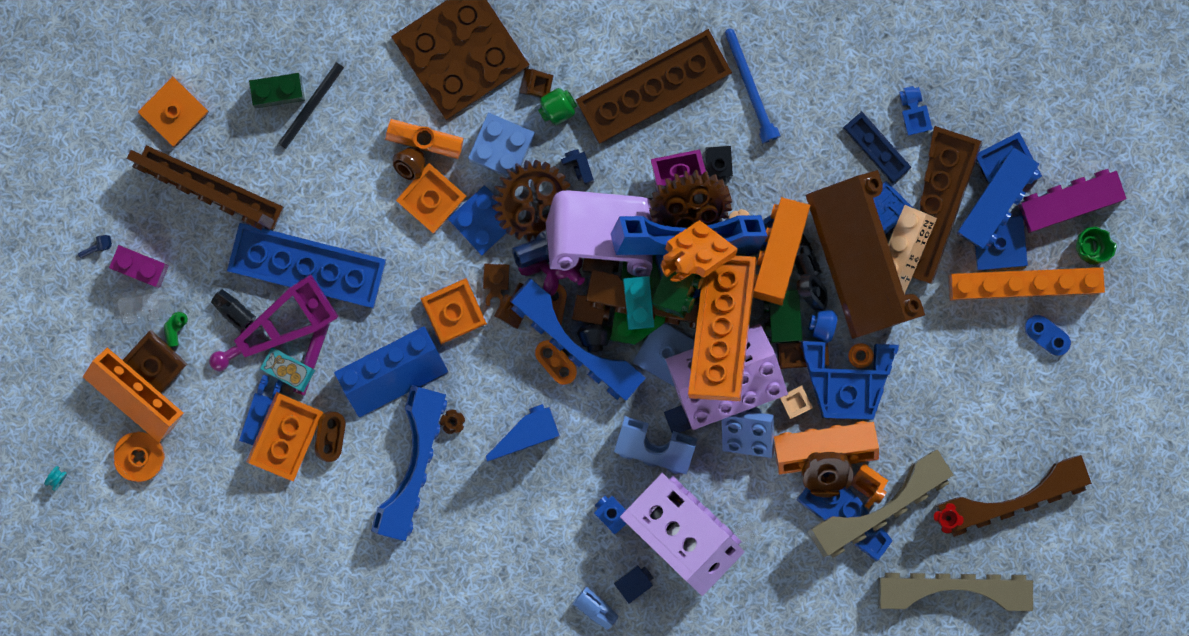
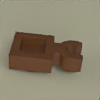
[483,263,510,307]

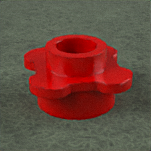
[933,503,964,534]

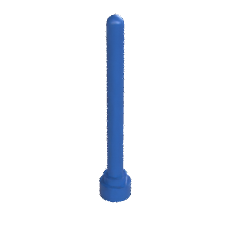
[725,28,781,144]

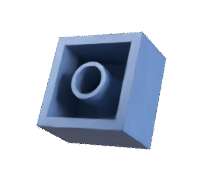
[468,112,535,178]

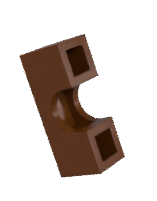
[572,258,620,325]

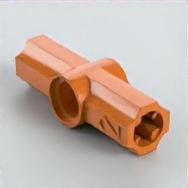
[385,119,464,159]

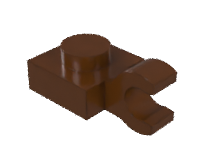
[494,282,524,329]

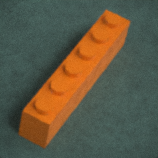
[948,267,1105,301]

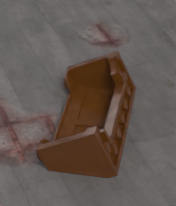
[805,170,925,339]

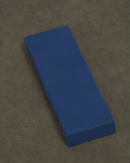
[843,111,912,184]

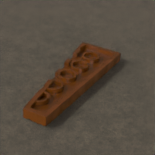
[912,126,983,284]
[126,150,275,231]

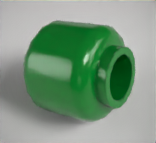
[538,88,577,125]

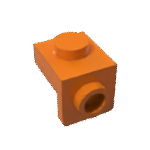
[851,463,889,509]

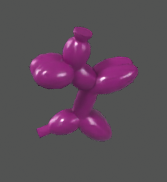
[518,258,585,297]

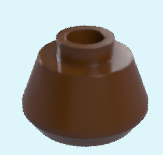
[393,148,425,180]

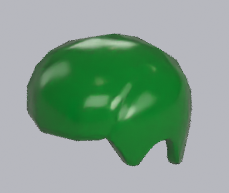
[1076,227,1117,265]

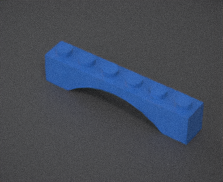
[610,215,767,255]
[510,278,645,401]
[371,385,447,541]

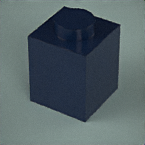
[614,565,654,604]

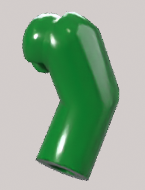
[164,312,188,347]

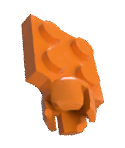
[661,220,738,282]

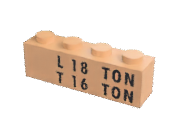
[888,205,937,295]

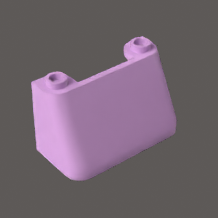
[546,190,653,277]

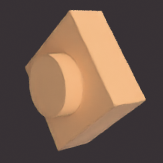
[780,386,813,419]

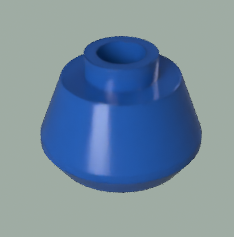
[808,310,838,344]

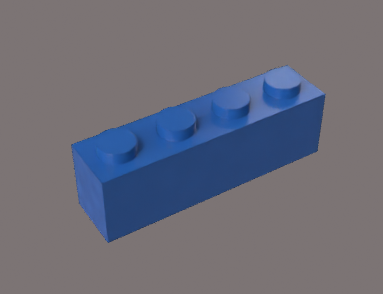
[957,148,1040,250]

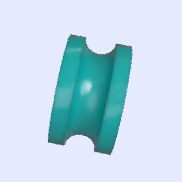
[44,466,68,491]

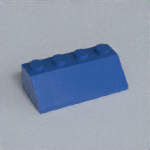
[334,326,449,418]

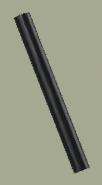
[278,62,344,149]

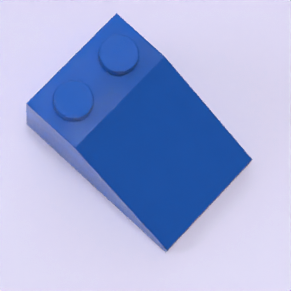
[486,404,560,461]

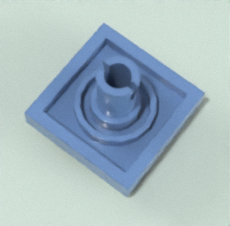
[722,407,774,458]

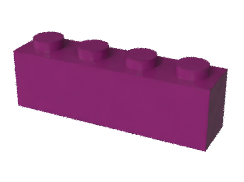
[1018,169,1127,233]

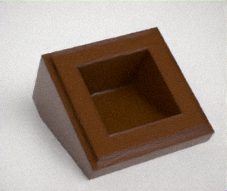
[519,69,554,98]

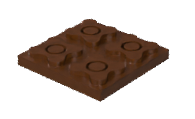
[391,0,530,121]

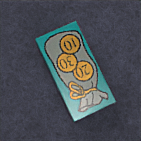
[260,347,315,392]

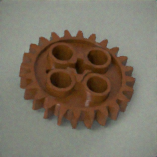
[492,160,571,242]
[649,170,732,228]

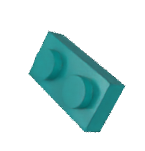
[623,276,654,330]

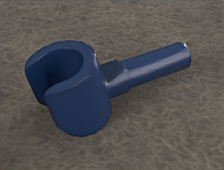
[78,235,112,258]

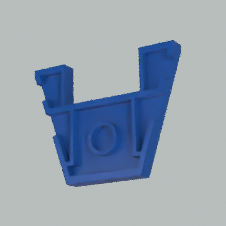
[801,341,899,420]

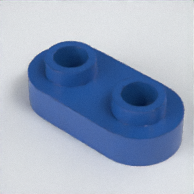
[1025,315,1071,356]

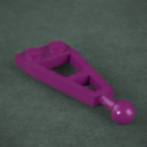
[209,274,338,371]

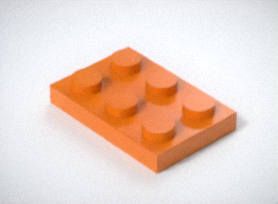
[246,392,324,482]

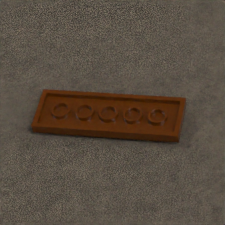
[576,29,732,144]

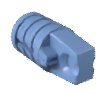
[572,586,618,630]

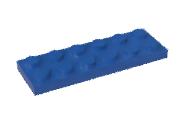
[227,222,386,309]

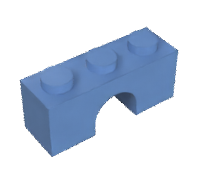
[614,416,697,475]

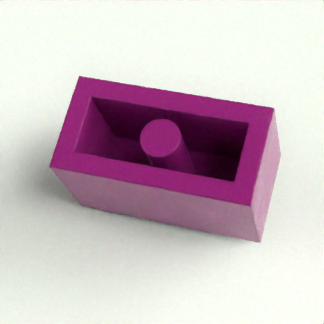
[109,245,169,289]

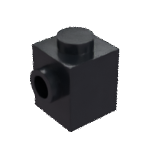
[705,146,733,183]

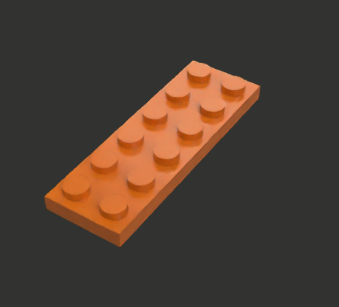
[688,256,757,401]

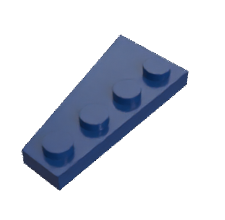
[796,472,893,562]

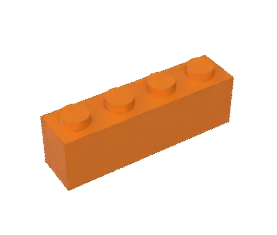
[753,197,810,305]
[83,347,184,442]
[774,421,879,475]

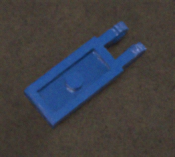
[239,374,284,445]

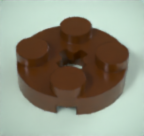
[801,452,853,498]

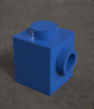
[594,495,627,535]

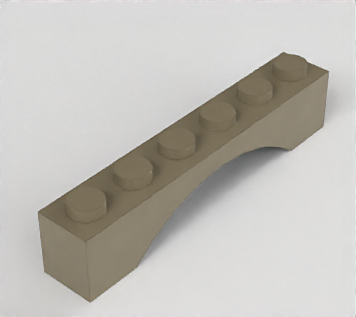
[807,449,953,558]
[878,572,1033,611]

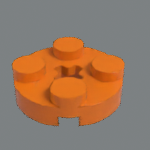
[114,431,165,482]

